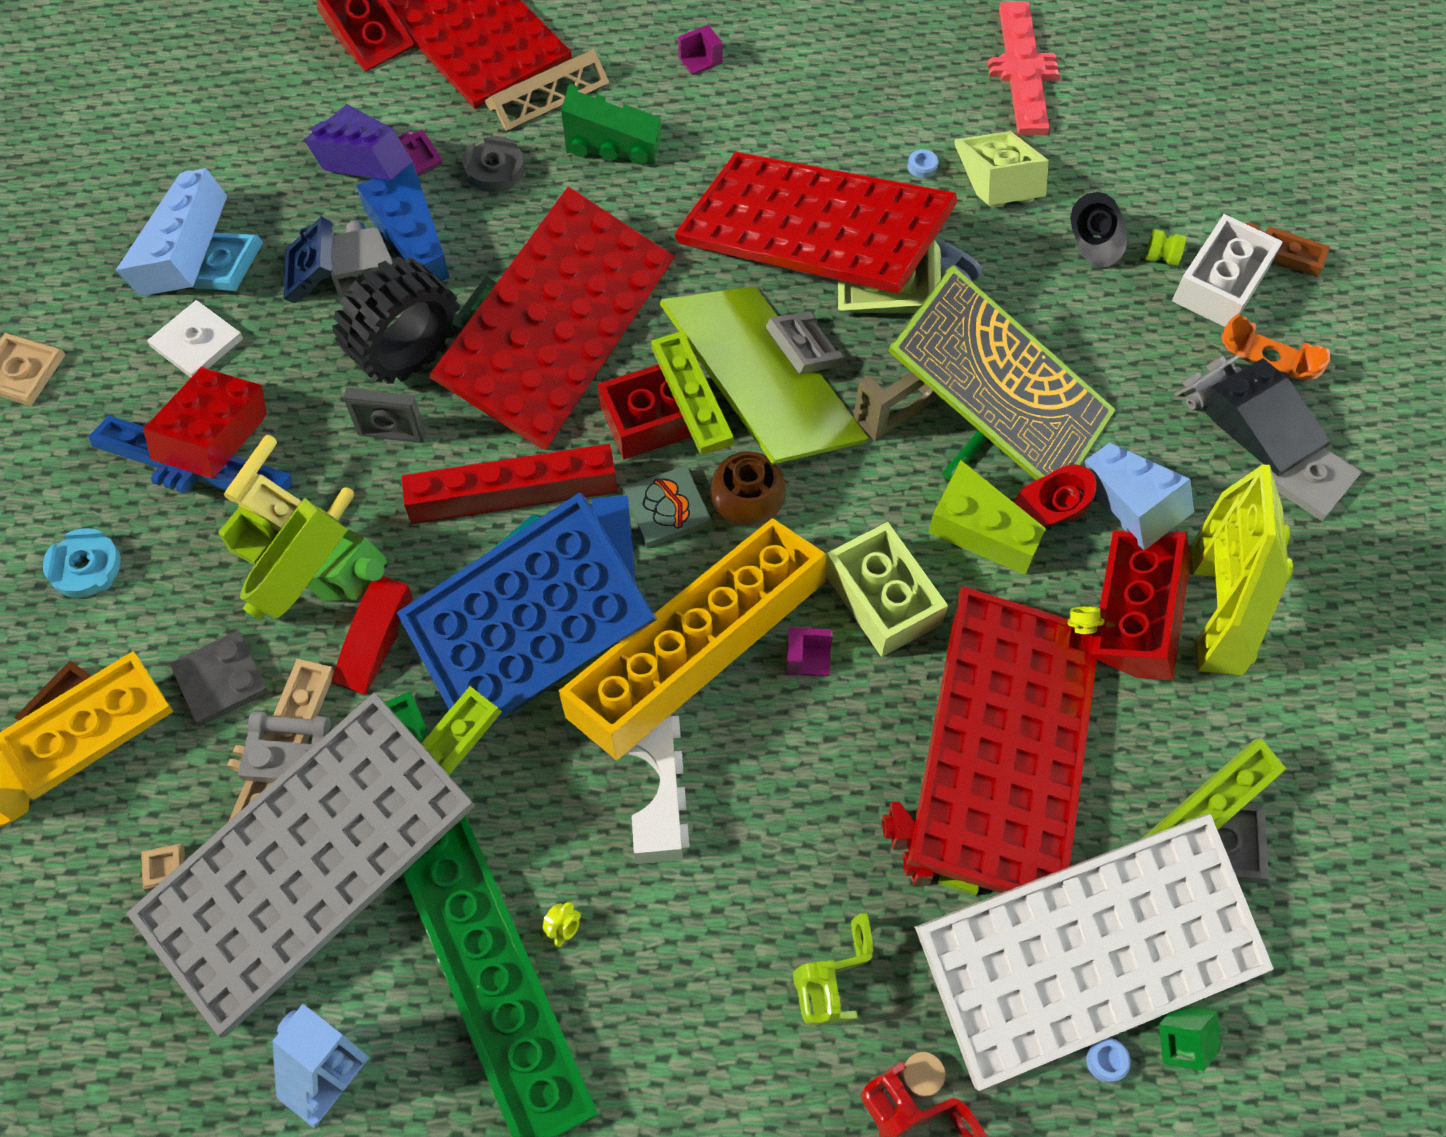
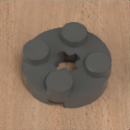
[462,136,525,191]

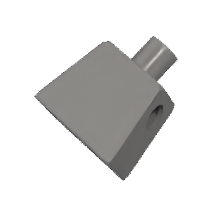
[331,221,392,294]

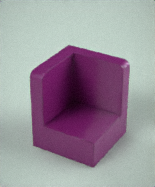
[678,25,723,75]
[786,627,833,677]

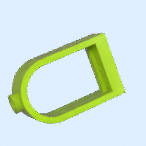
[240,497,348,620]

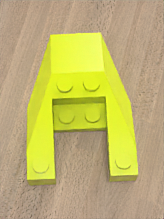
[1191,465,1293,675]

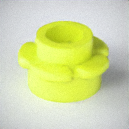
[1068,606,1105,634]

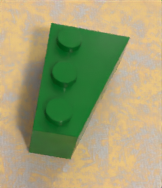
[561,83,662,165]

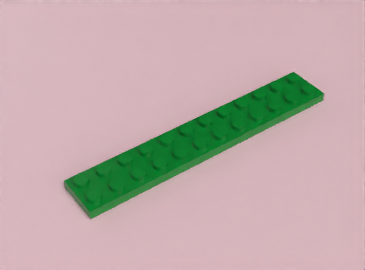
[385,691,599,1137]

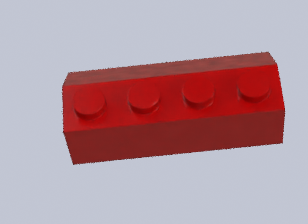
[1091,530,1192,680]

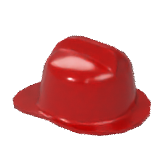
[1015,464,1097,527]

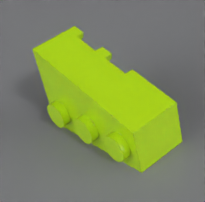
[928,460,1046,575]

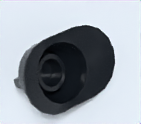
[1070,192,1128,268]

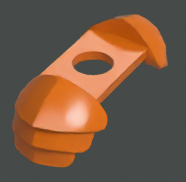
[1222,314,1330,381]

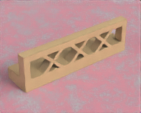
[485,49,609,131]

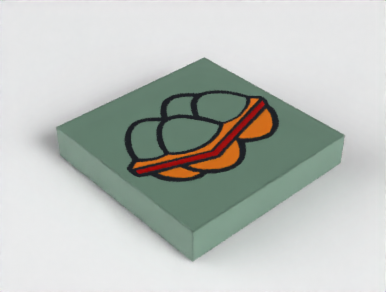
[622,465,712,548]

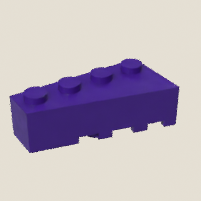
[304,104,412,180]

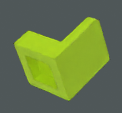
[218,506,276,565]

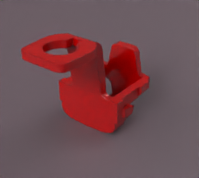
[861,1061,987,1137]

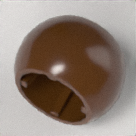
[710,451,786,527]

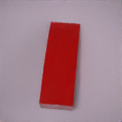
[331,576,413,696]

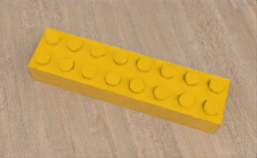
[559,518,826,761]

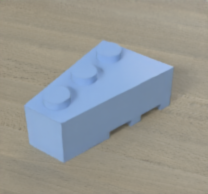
[1085,443,1194,551]

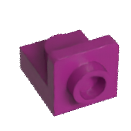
[399,129,442,177]

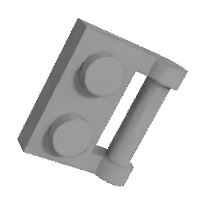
[766,312,847,374]
[238,711,331,783]

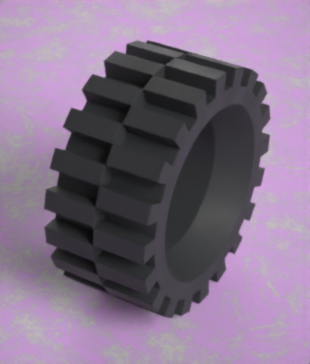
[332,257,460,384]

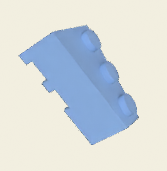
[272,1004,370,1128]

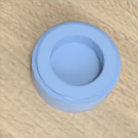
[908,150,939,178]
[1086,1038,1131,1083]

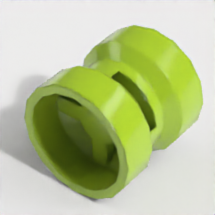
[1145,229,1186,267]

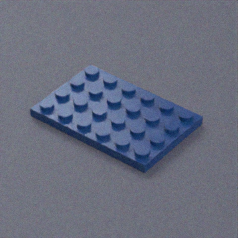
[397,492,658,728]

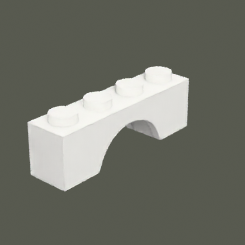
[629,715,690,864]

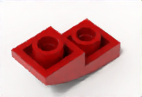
[882,801,934,887]

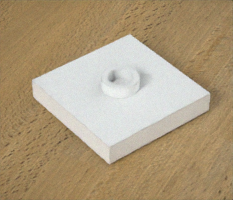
[147,300,243,377]

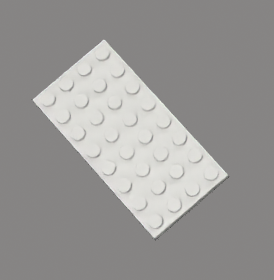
[915,814,1274,1091]

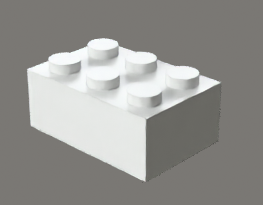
[1172,214,1283,327]

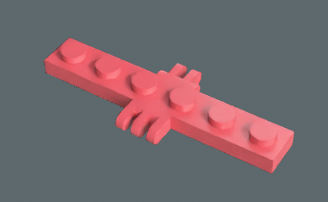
[988,2,1060,135]

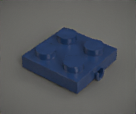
[283,216,334,303]

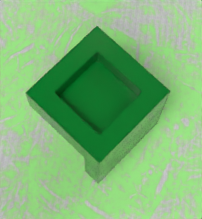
[1159,1005,1221,1071]

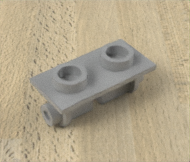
[1174,354,1241,410]

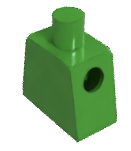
[307,528,387,601]

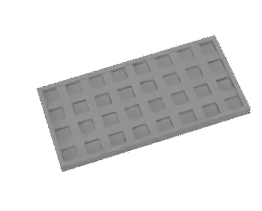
[126,692,476,1037]

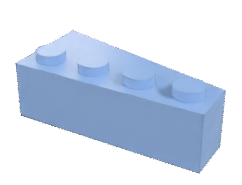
[116,168,227,295]

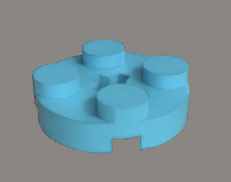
[43,528,121,598]

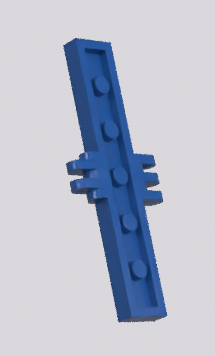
[88,415,292,494]

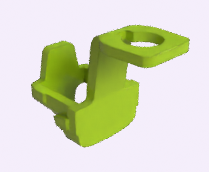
[792,913,873,1026]

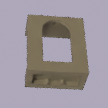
[854,372,937,441]

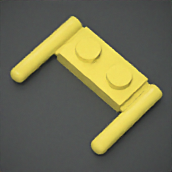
[224,435,354,532]

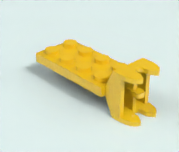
[0,651,174,827]

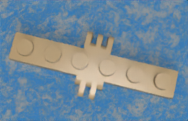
[227,659,334,822]

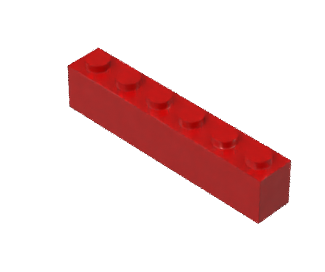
[401,444,618,525]

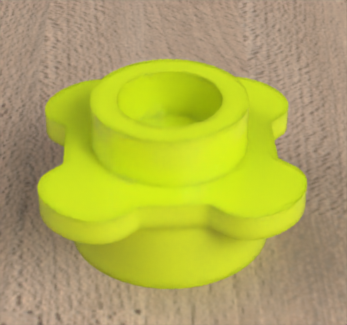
[543,902,581,947]

